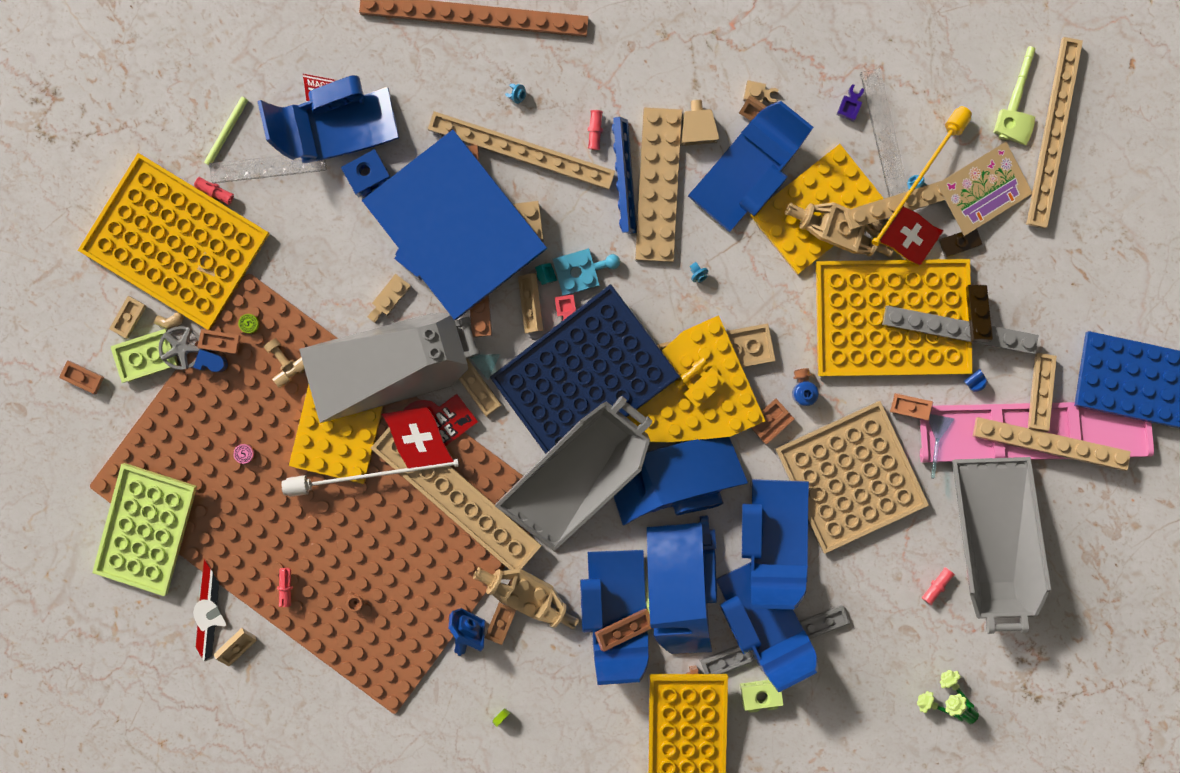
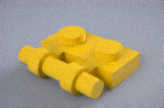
[675,357,725,408]

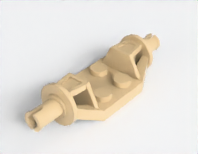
[785,202,894,257]
[473,567,579,629]

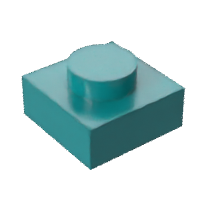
[535,263,557,285]

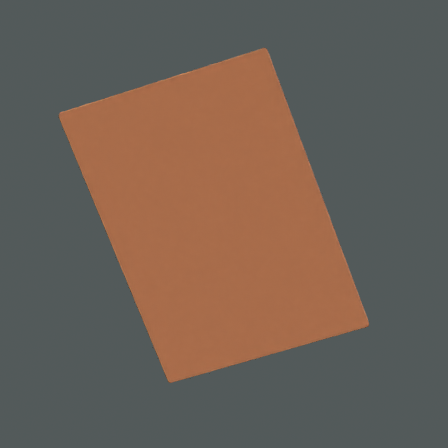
[90,274,530,714]

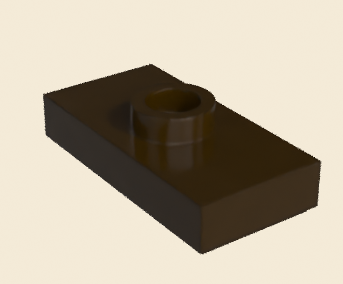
[939,229,983,258]

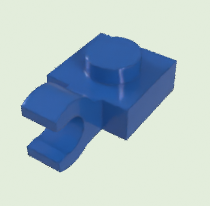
[700,515,716,550]

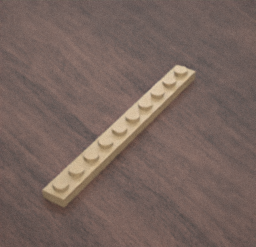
[1026,37,1083,228]
[428,111,615,190]

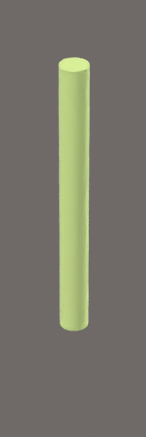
[204,97,249,166]

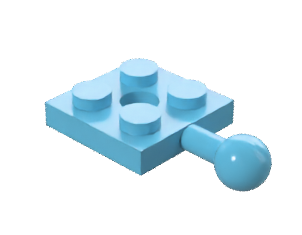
[553,248,620,296]

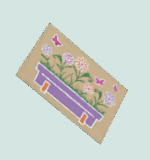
[937,142,1032,236]

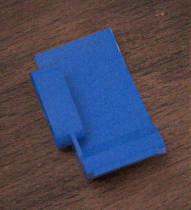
[257,75,399,163]
[688,101,814,233]
[613,437,748,526]
[742,479,809,610]
[647,523,717,654]
[580,550,649,685]
[717,562,818,692]

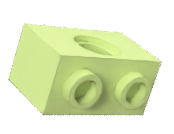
[740,680,783,713]

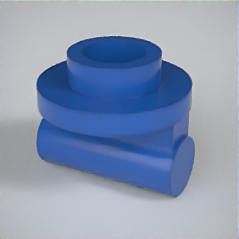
[964,369,988,392]

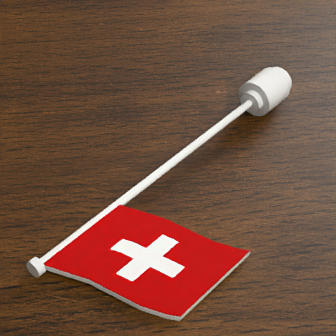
[282,407,459,497]

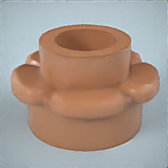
[793,368,812,382]
[346,593,365,613]

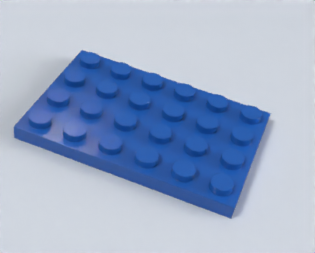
[1074,331,1180,429]

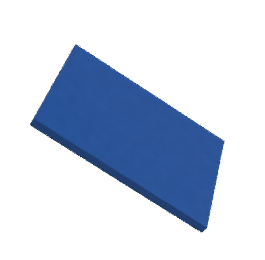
[362,130,547,321]

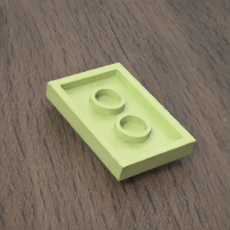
[110,329,179,383]

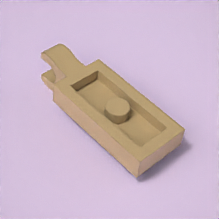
[367,274,411,323]

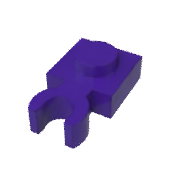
[836,84,864,122]

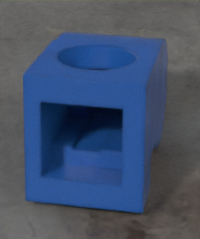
[193,349,228,372]

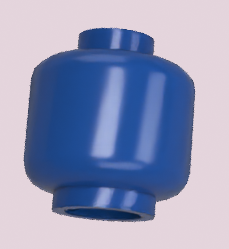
[792,381,819,406]

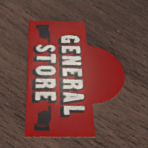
[403,394,478,446]

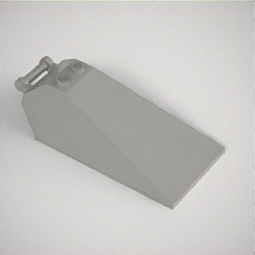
[299,313,480,423]
[495,396,653,551]
[952,457,1051,634]

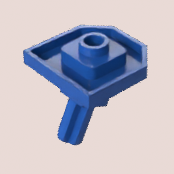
[448,608,485,656]

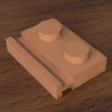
[751,398,795,445]

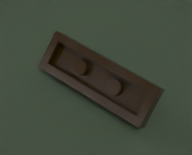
[966,285,993,342]

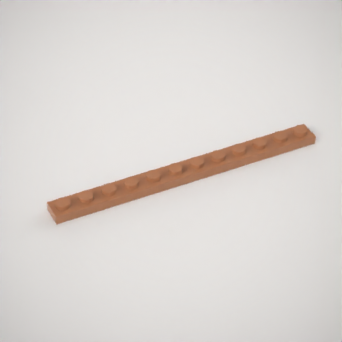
[359,0,589,37]

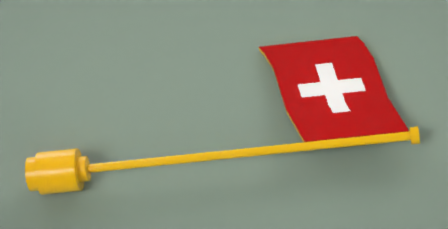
[872,106,972,265]

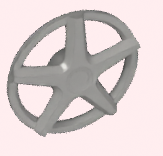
[159,326,202,370]

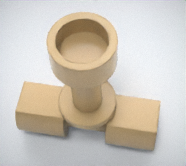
[264,338,305,388]

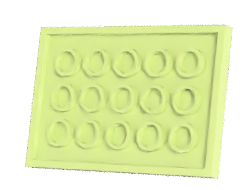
[92,463,197,596]

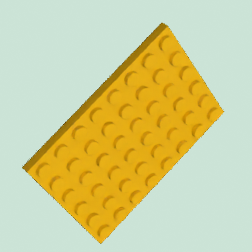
[77,153,270,330]
[816,259,972,376]

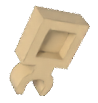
[743,80,779,104]

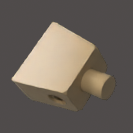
[681,100,719,146]

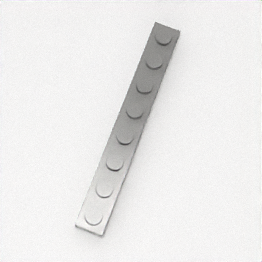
[882,306,1039,354]

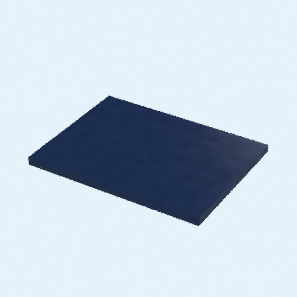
[490,284,681,454]

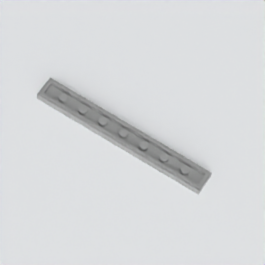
[700,605,850,674]

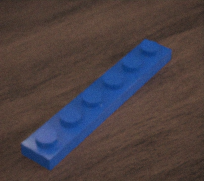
[612,117,637,234]

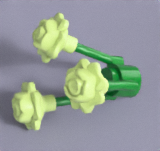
[917,670,979,724]

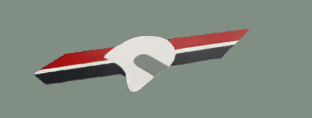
[193,559,226,661]

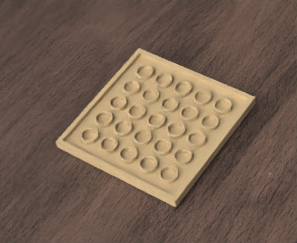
[775,401,929,554]

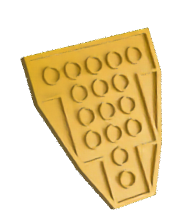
[627,315,765,442]

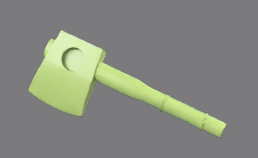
[993,47,1036,145]

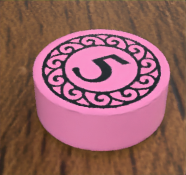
[234,444,254,464]

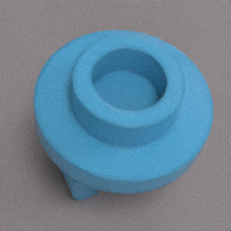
[505,84,526,104]
[906,175,927,190]
[690,262,709,283]

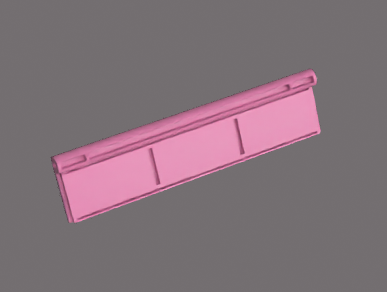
[919,402,1154,463]

